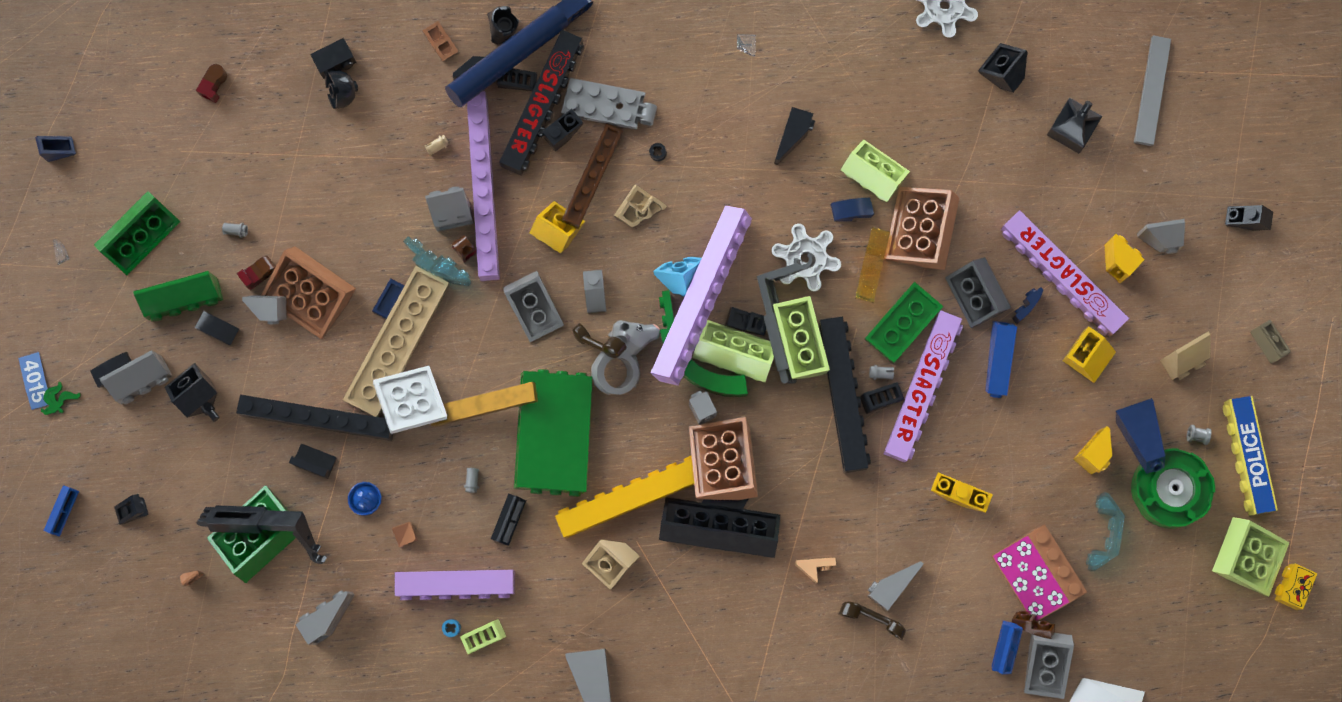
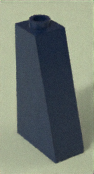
[1116,398,1165,474]

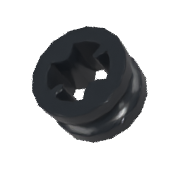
[649,143,667,162]

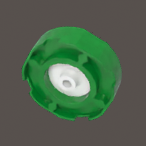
[1131,448,1215,528]

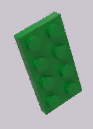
[864,282,944,364]

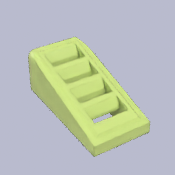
[460,619,506,654]

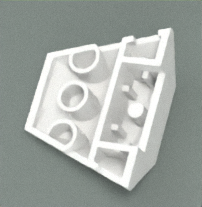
[1069,678,1145,702]

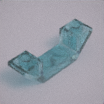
[1086,492,1125,571]

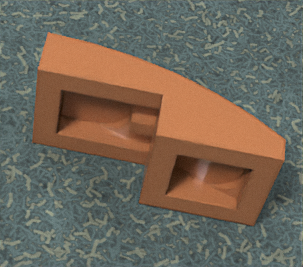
[422,21,458,62]

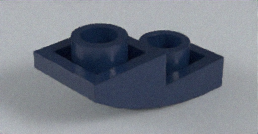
[830,197,874,222]
[1012,287,1043,325]

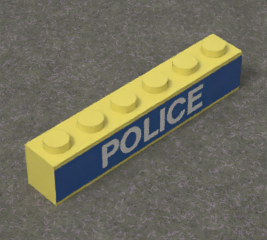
[1223,396,1278,516]

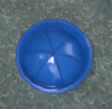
[348,482,382,516]

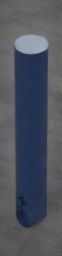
[445,0,593,108]

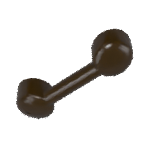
[573,323,627,358]
[838,601,906,640]

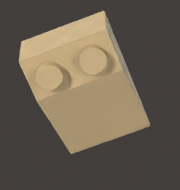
[1160,331,1211,380]

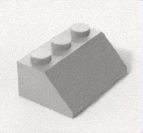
[99,350,172,404]

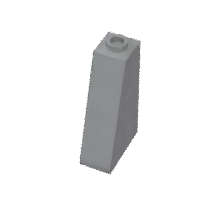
[565,649,611,702]

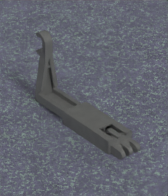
[757,253,816,384]

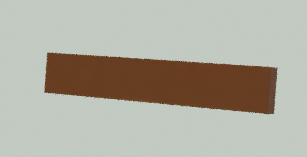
[561,123,623,229]

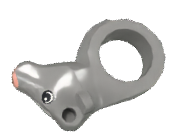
[591,320,660,395]

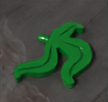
[41,382,81,415]

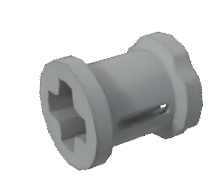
[1186,425,1211,445]

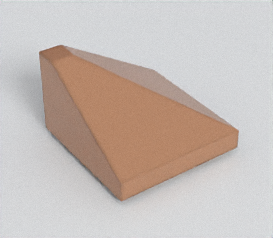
[180,571,204,586]

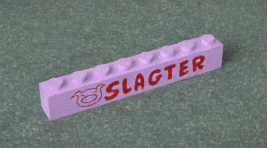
[1001,210,1129,337]
[883,310,963,463]

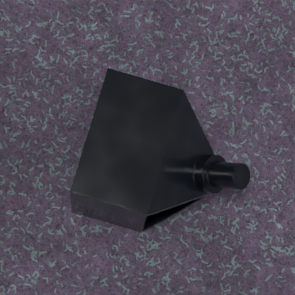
[1047,98,1102,154]
[164,363,220,422]

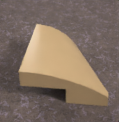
[614,185,667,227]

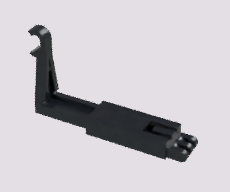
[196,505,327,564]

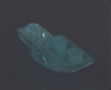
[403,236,472,286]

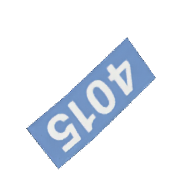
[18,352,48,410]

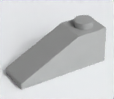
[868,561,924,611]

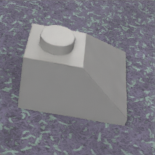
[1137,219,1185,254]

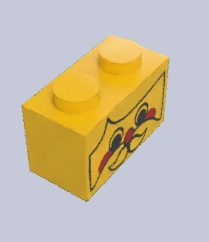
[1275,563,1317,610]

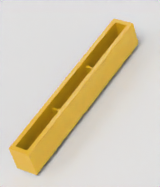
[555,455,694,539]

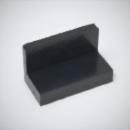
[289,444,337,479]

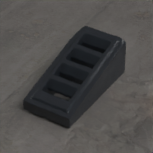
[497,68,537,91]
[860,382,905,414]

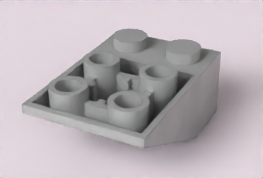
[425,187,474,232]
[295,590,354,645]

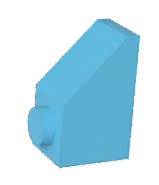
[653,257,702,296]

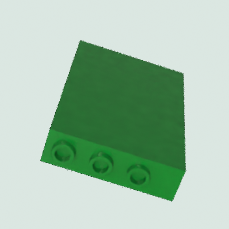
[514,369,592,497]

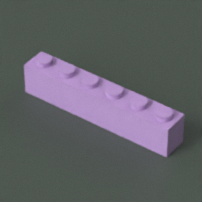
[395,570,515,600]

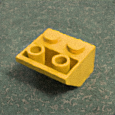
[1104,234,1145,284]
[1062,326,1116,383]

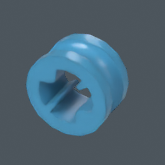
[442,619,461,637]

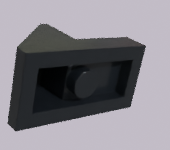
[114,494,148,525]

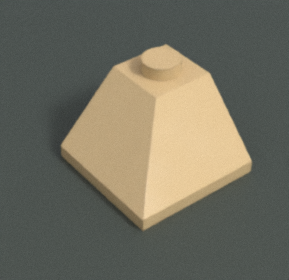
[582,540,640,590]

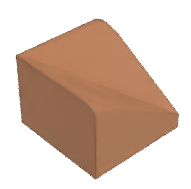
[392,522,418,547]

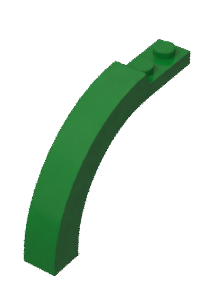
[659,290,748,397]

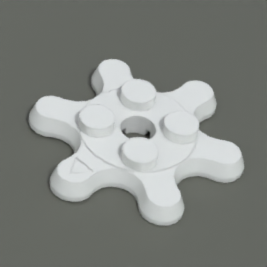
[916,0,978,38]
[772,224,841,291]

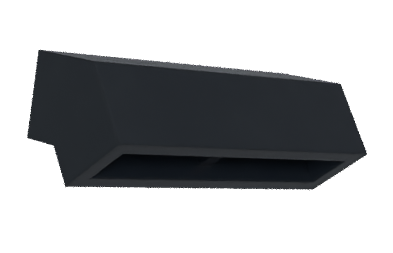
[491,493,527,546]

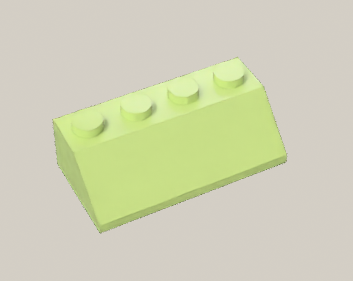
[773,296,830,379]
[692,320,774,382]

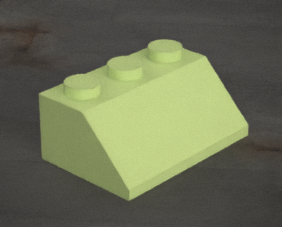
[841,140,910,202]

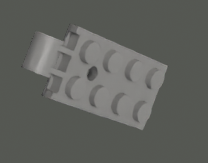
[561,78,657,130]

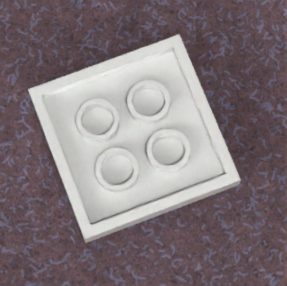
[373,366,447,434]

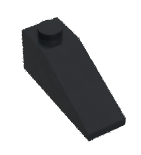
[774,107,815,165]

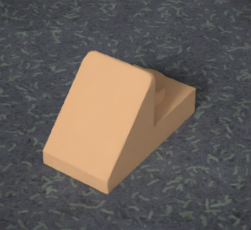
[795,558,836,583]

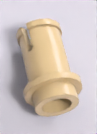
[424,135,450,156]

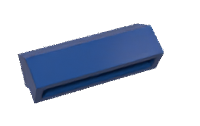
[43,485,79,537]
[991,621,1023,674]

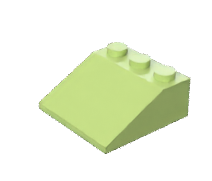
[1212,517,1290,597]

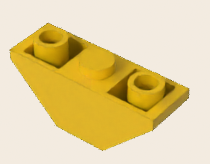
[931,472,993,513]

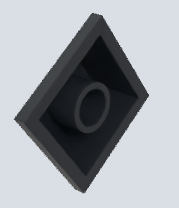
[978,43,1028,93]

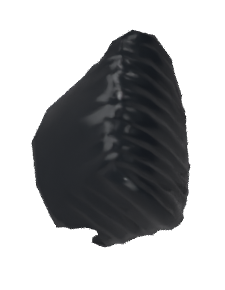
[487,6,519,45]

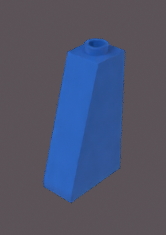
[985,321,1017,398]

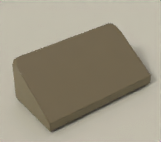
[1251,320,1291,363]

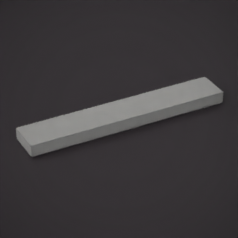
[1134,35,1171,146]

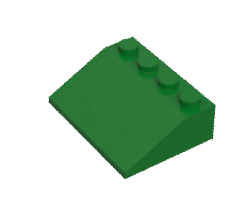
[207,485,296,583]

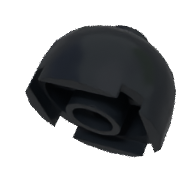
[325,71,358,109]

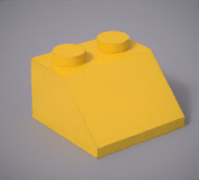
[530,201,585,253]
[1073,426,1112,474]

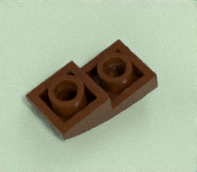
[1012,611,1055,639]

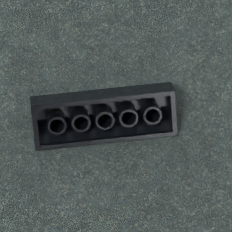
[659,497,781,558]

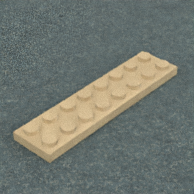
[343,266,450,417]

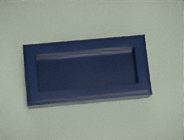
[372,278,405,319]

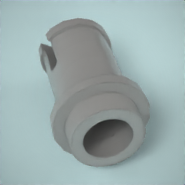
[222,222,248,238]
[869,365,894,380]
[464,468,479,493]

